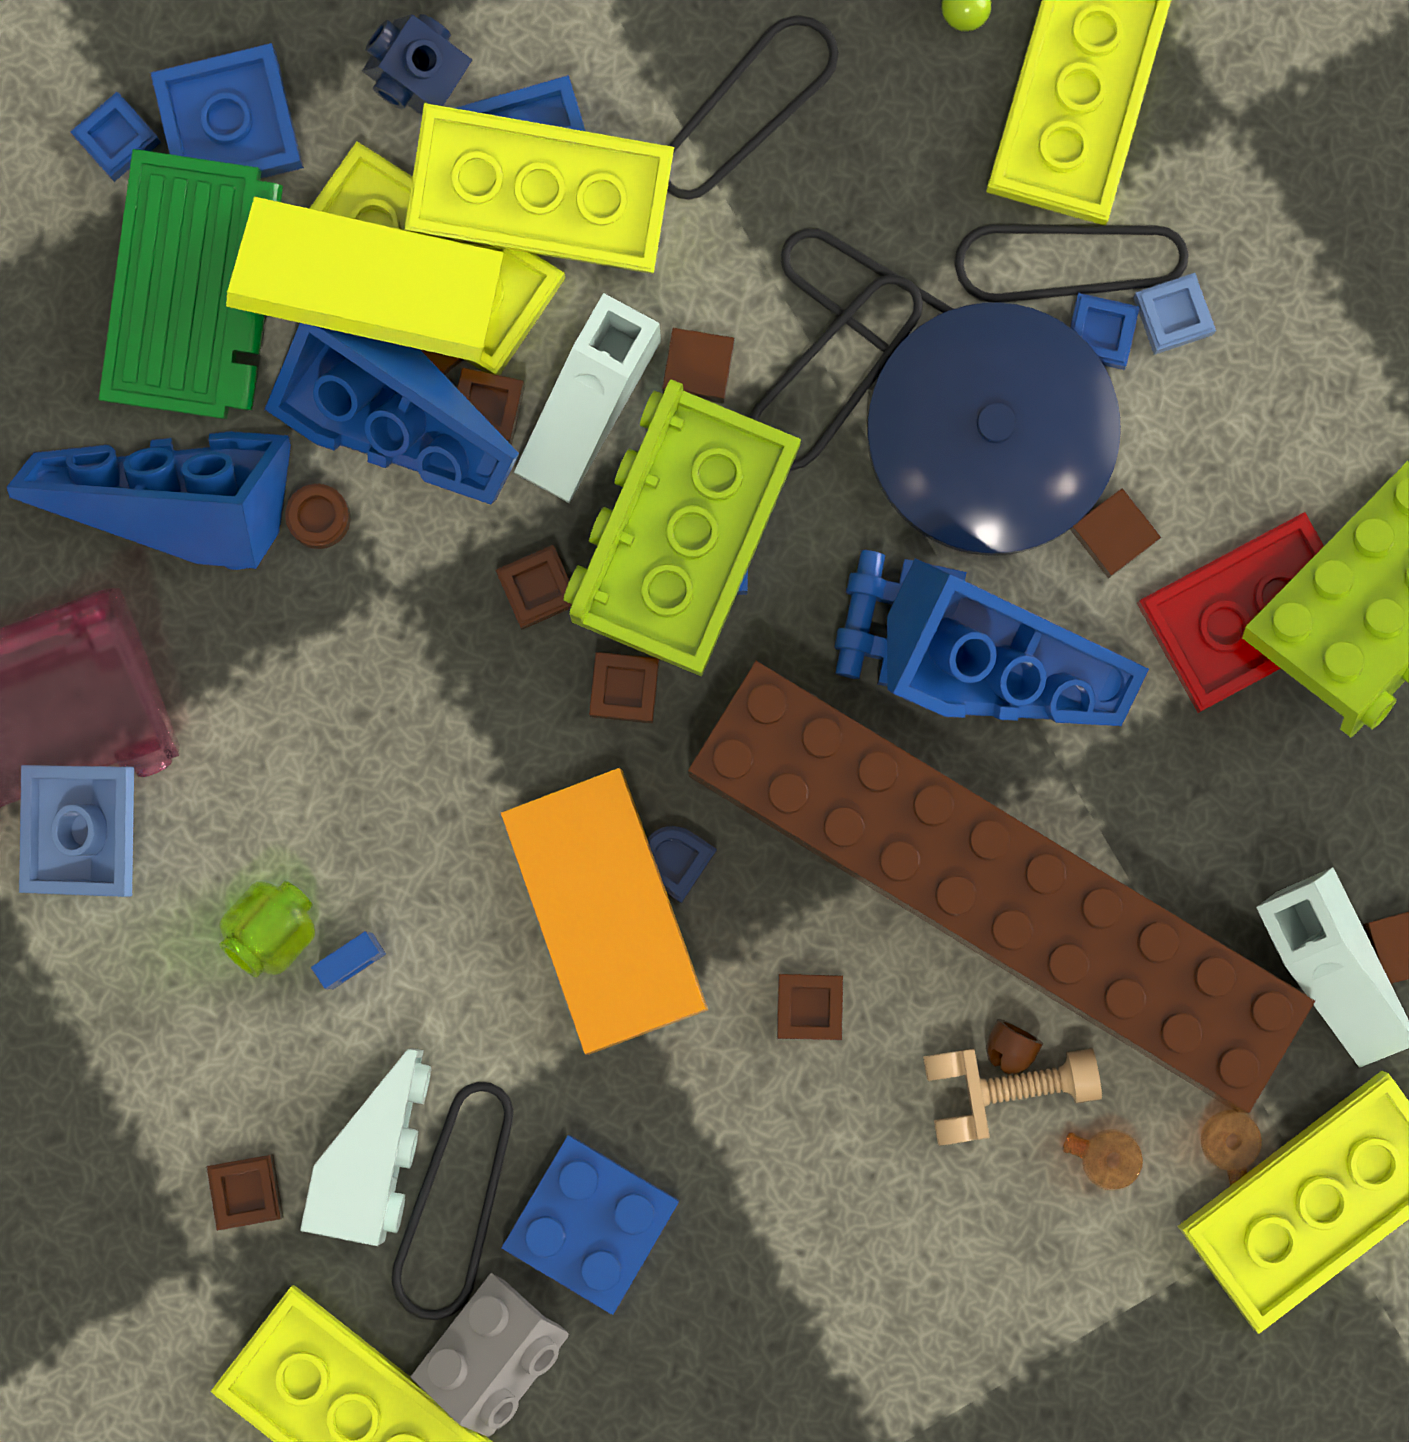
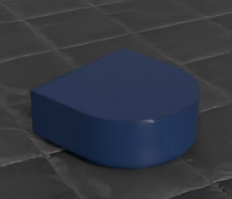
[648,826,717,903]

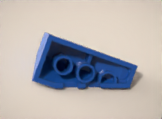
[265,323,519,505]
[7,431,291,570]
[887,558,1149,726]

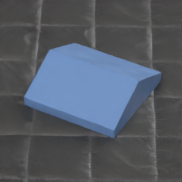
[19,765,134,897]

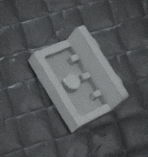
[410,1273,569,1437]

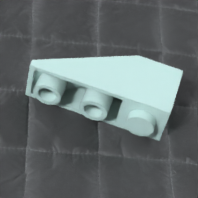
[514,293,661,503]
[1256,867,1409,1068]
[300,1049,431,1246]

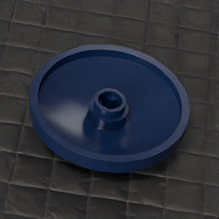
[867,302,1121,556]

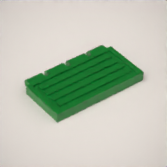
[99,149,283,420]

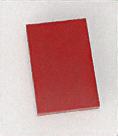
[1137,512,1324,713]

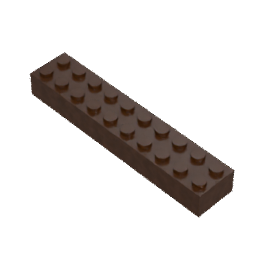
[688,661,1315,1113]

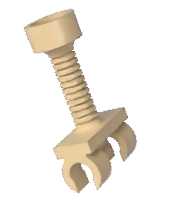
[923,1048,1102,1145]

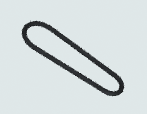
[667,15,839,200]
[954,224,1189,303]
[781,228,954,353]
[749,275,923,471]
[391,1082,514,1320]

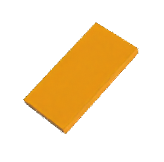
[501,768,709,1055]

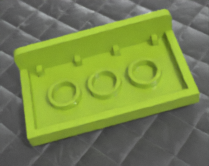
[564,379,801,677]
[1242,461,1409,738]

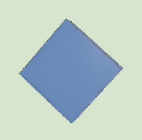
[1133,273,1216,355]

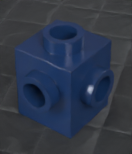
[362,14,472,115]

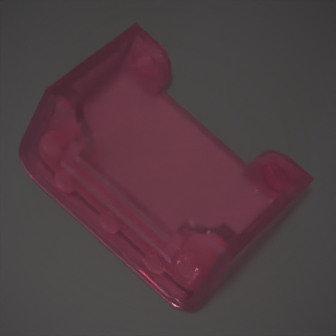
[0,588,180,809]

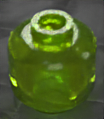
[219,881,316,978]

